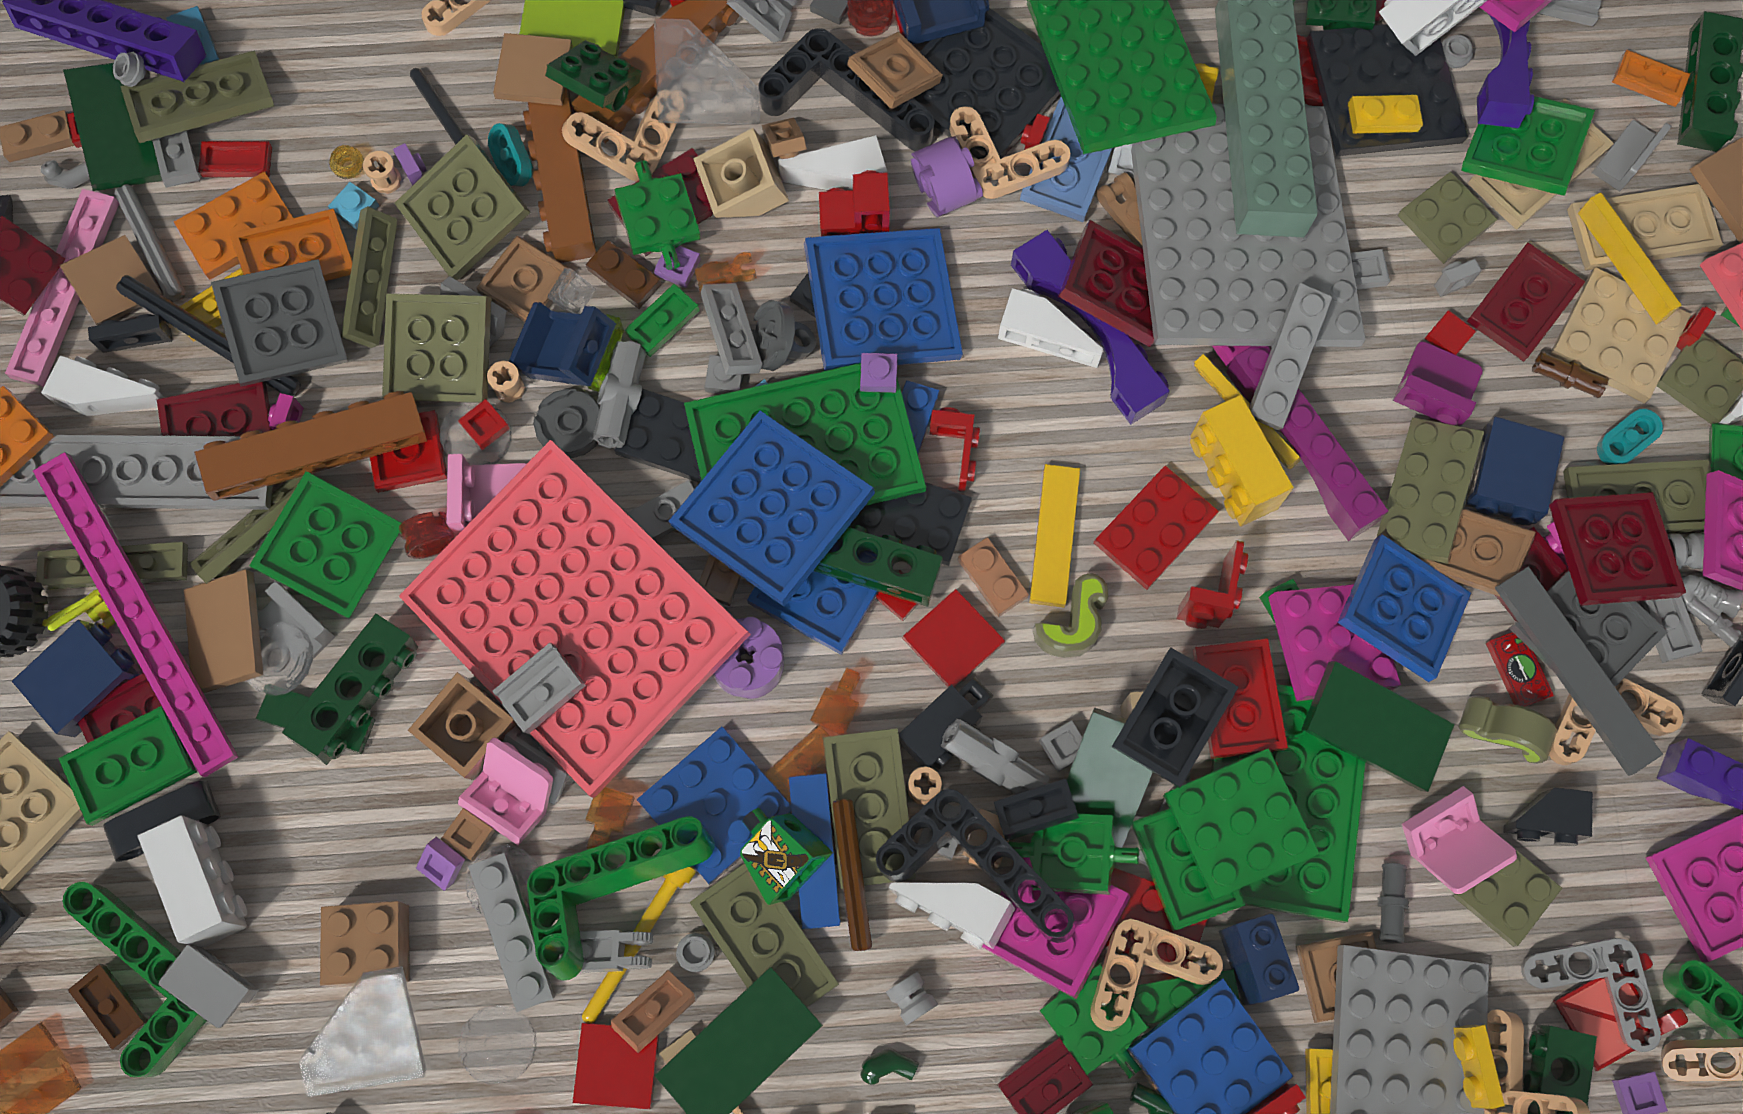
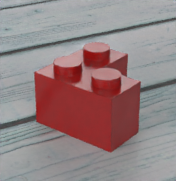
[819,170,890,237]

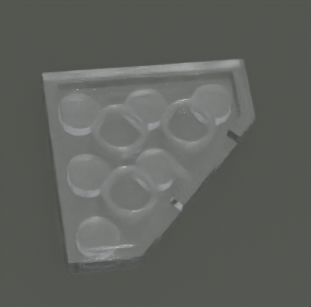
[654,18,760,125]
[299,966,427,1097]

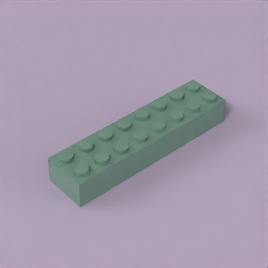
[1215,0,1318,238]

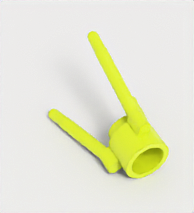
[42,589,116,631]

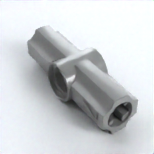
[593,341,646,448]
[941,719,1050,794]

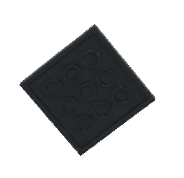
[913,8,1060,159]
[1306,24,1468,157]

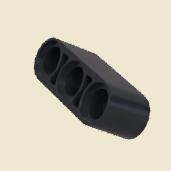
[103,781,221,862]

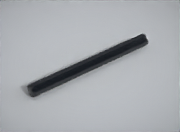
[116,275,301,396]

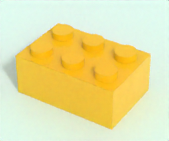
[1190,395,1294,527]

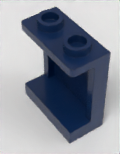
[892,0,989,45]
[509,302,616,386]
[1466,416,1565,525]
[12,619,139,737]
[1218,914,1299,1005]

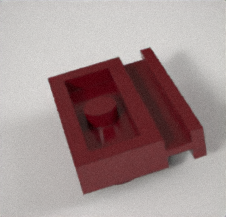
[997,1037,1093,1114]

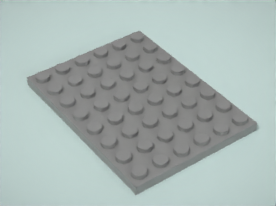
[1131,104,1365,347]

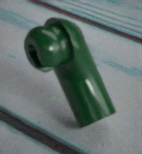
[860,1049,919,1085]
[1130,1082,1175,1114]

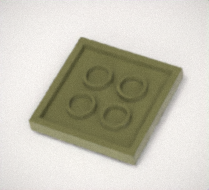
[395,134,531,281]
[382,294,491,403]

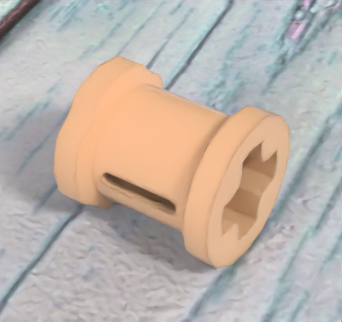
[363,150,402,194]
[487,361,525,403]
[907,767,942,805]

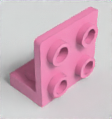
[446,454,526,536]

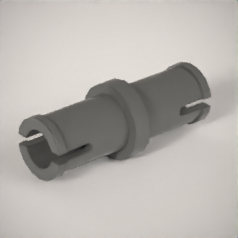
[1377,863,1409,943]

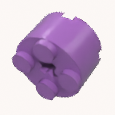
[911,136,983,217]
[714,617,784,699]

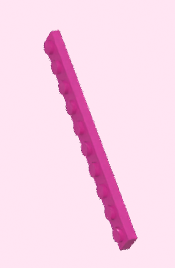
[33,452,239,777]

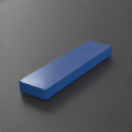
[789,773,840,929]

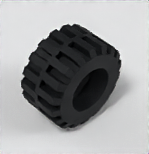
[0,565,49,658]

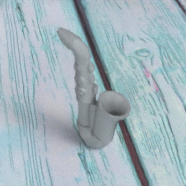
[1682,575,1743,648]

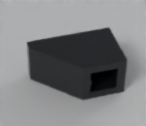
[1503,787,1593,846]

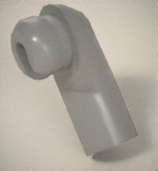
[41,160,90,189]

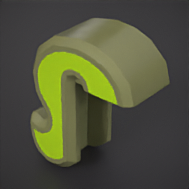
[1033,573,1108,658]
[1458,696,1557,764]

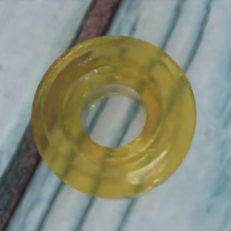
[329,145,364,179]

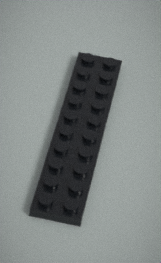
[614,389,972,566]

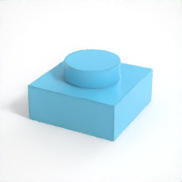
[328,182,379,230]

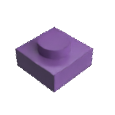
[393,143,427,186]
[654,246,701,288]
[860,353,897,393]
[416,837,465,891]
[1612,1072,1668,1114]

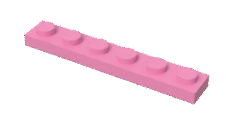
[5,189,119,387]

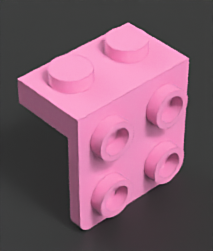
[458,738,553,846]
[1402,786,1517,894]

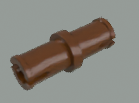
[1532,351,1609,398]

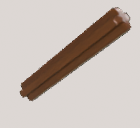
[832,798,872,951]

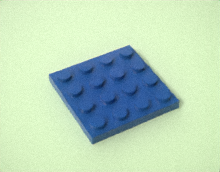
[804,228,963,371]
[669,411,875,606]

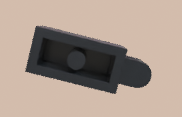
[899,677,994,770]

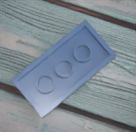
[1020,97,1113,222]

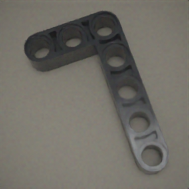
[758,28,935,151]
[876,789,1076,943]

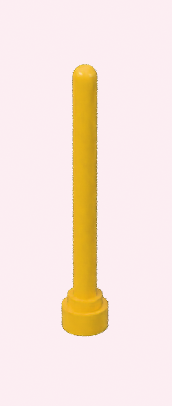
[582,867,697,1024]

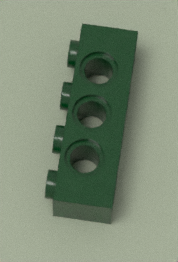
[1677,11,1743,152]
[813,524,943,607]
[281,613,418,765]
[1523,1024,1597,1114]

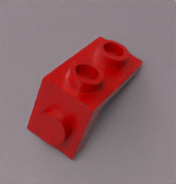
[929,407,980,492]

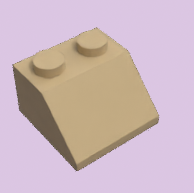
[693,128,789,218]

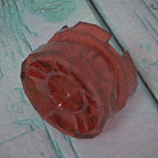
[847,0,893,37]
[399,511,455,559]

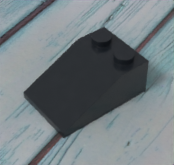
[1111,647,1239,788]

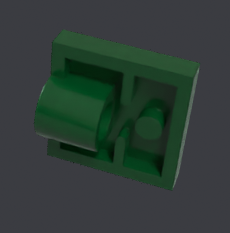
[1305,0,1376,30]
[545,40,642,112]

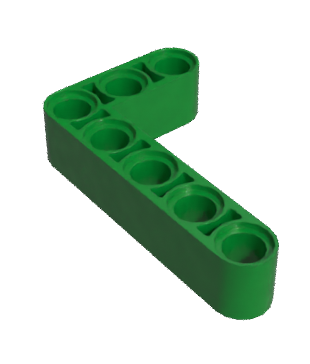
[527,816,715,981]
[62,882,207,1077]
[1663,960,1743,1039]

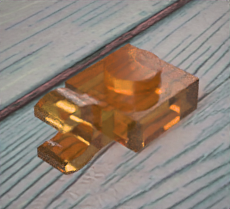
[694,252,757,295]
[810,668,861,735]
[585,787,635,849]

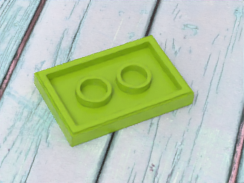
[519,0,625,58]

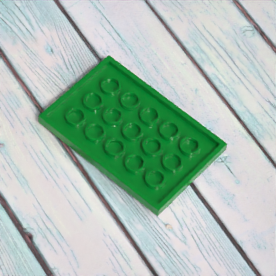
[1027,0,1217,154]
[684,363,926,506]
[1211,684,1365,923]

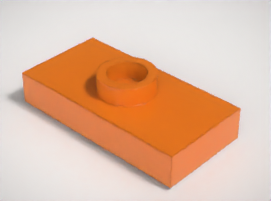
[1612,50,1690,107]

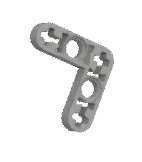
[1521,938,1661,1052]

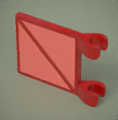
[1553,953,1688,1071]

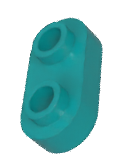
[488,123,533,187]
[1597,409,1663,465]

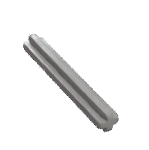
[114,184,185,302]

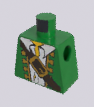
[740,808,833,905]

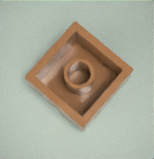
[407,672,517,780]
[320,901,410,988]

